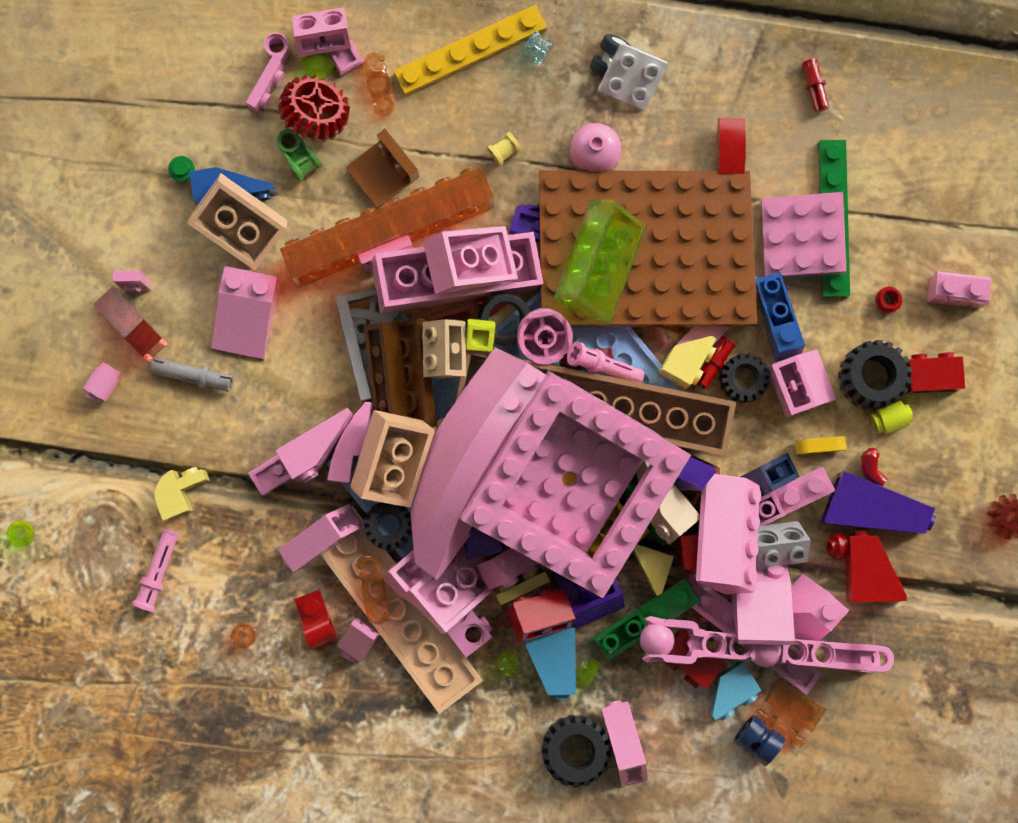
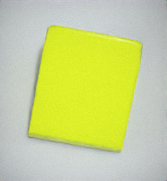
[466,319,495,352]

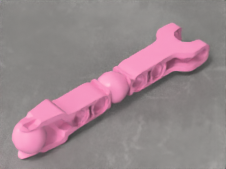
[639,616,894,673]

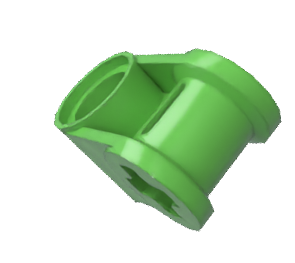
[276,128,323,181]

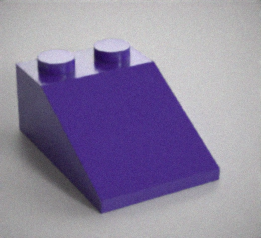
[550,569,625,628]

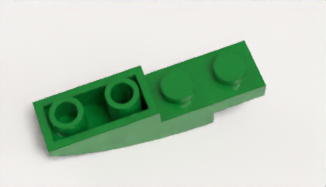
[593,577,701,660]

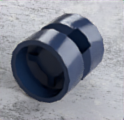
[733,714,786,767]

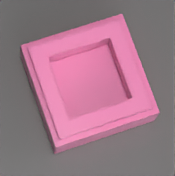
[328,40,364,77]

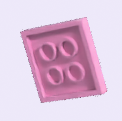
[762,192,847,277]

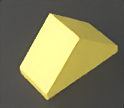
[632,544,674,596]

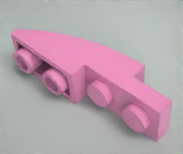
[758,466,835,526]

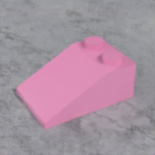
[423,226,518,294]
[211,266,281,360]
[275,408,354,483]
[731,565,795,645]

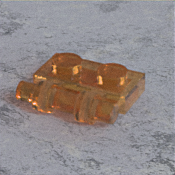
[755,678,827,748]

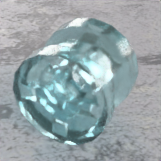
[522,31,554,65]

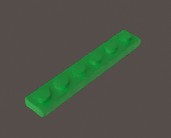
[818,140,850,298]

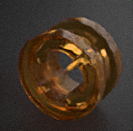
[231,623,258,648]

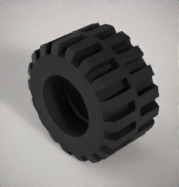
[838,340,912,410]
[541,715,612,788]

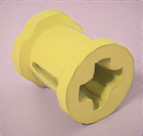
[487,132,522,166]

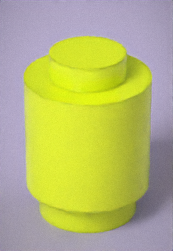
[870,401,913,435]

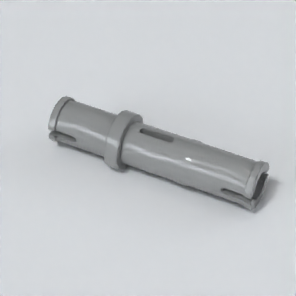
[150,357,233,392]

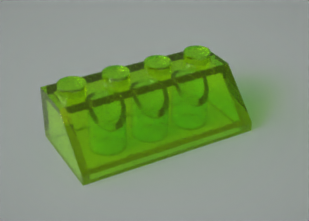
[554,200,647,323]

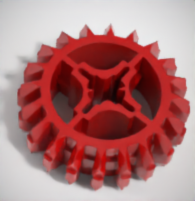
[278,74,350,143]

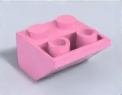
[767,350,836,418]

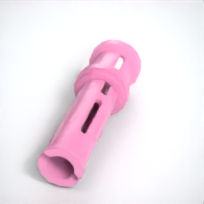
[567,342,644,383]
[131,528,179,612]

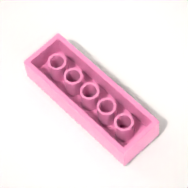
[371,232,544,314]

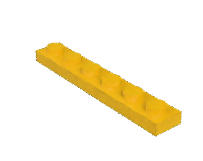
[394,4,547,97]

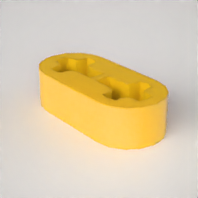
[795,436,847,455]

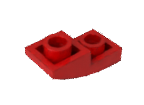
[716,118,746,174]

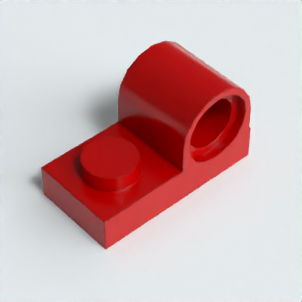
[294,589,339,650]

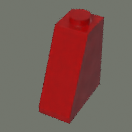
[845,531,907,602]

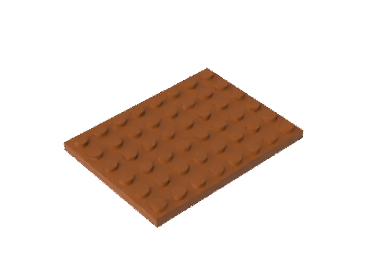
[538,170,757,327]

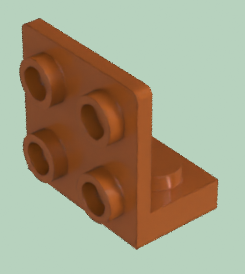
[346,129,419,208]

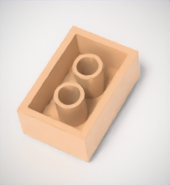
[187,174,287,270]
[350,410,435,508]

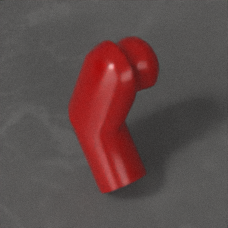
[861,447,888,486]

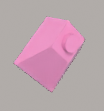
[791,574,849,641]

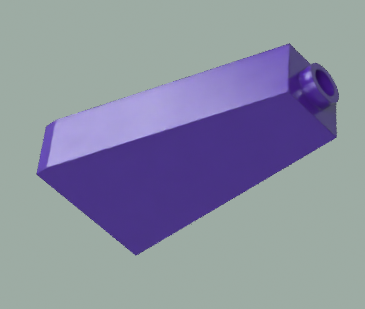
[820,471,936,534]

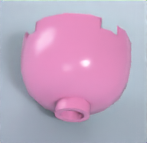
[569,123,622,172]
[517,308,573,364]

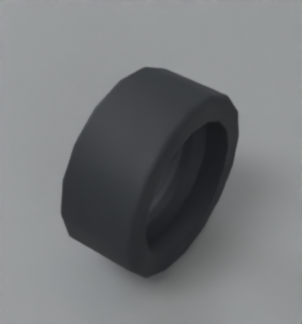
[478,293,530,346]

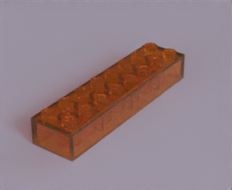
[280,167,494,288]

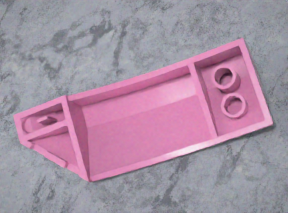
[410,348,546,580]

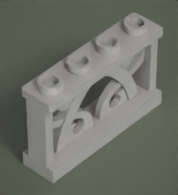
[335,288,413,403]

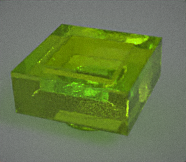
[299,53,337,80]
[576,658,602,688]

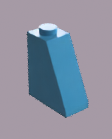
[524,627,576,700]

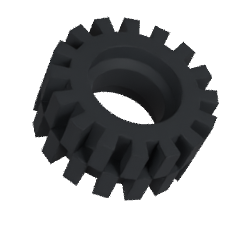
[719,353,770,403]
[363,502,412,550]

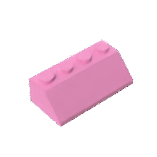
[696,474,761,595]

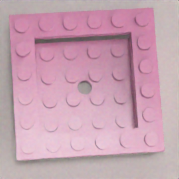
[460,371,691,598]

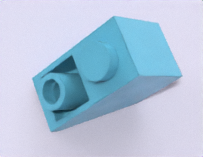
[709,661,761,721]

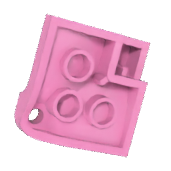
[383,545,494,635]

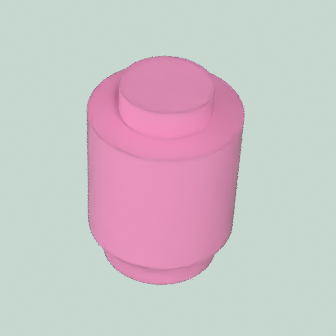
[83,362,121,403]

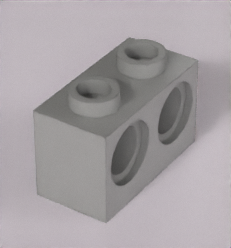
[756,521,811,569]

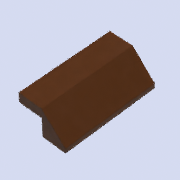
[363,318,437,427]

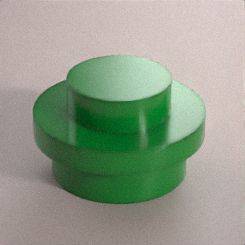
[168,156,195,183]

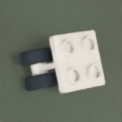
[590,34,668,110]

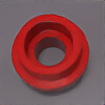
[875,286,902,313]
[826,533,849,560]

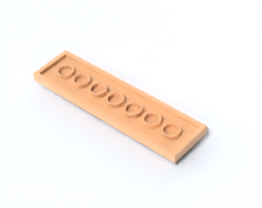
[322,506,483,714]

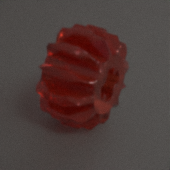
[986,494,1018,540]

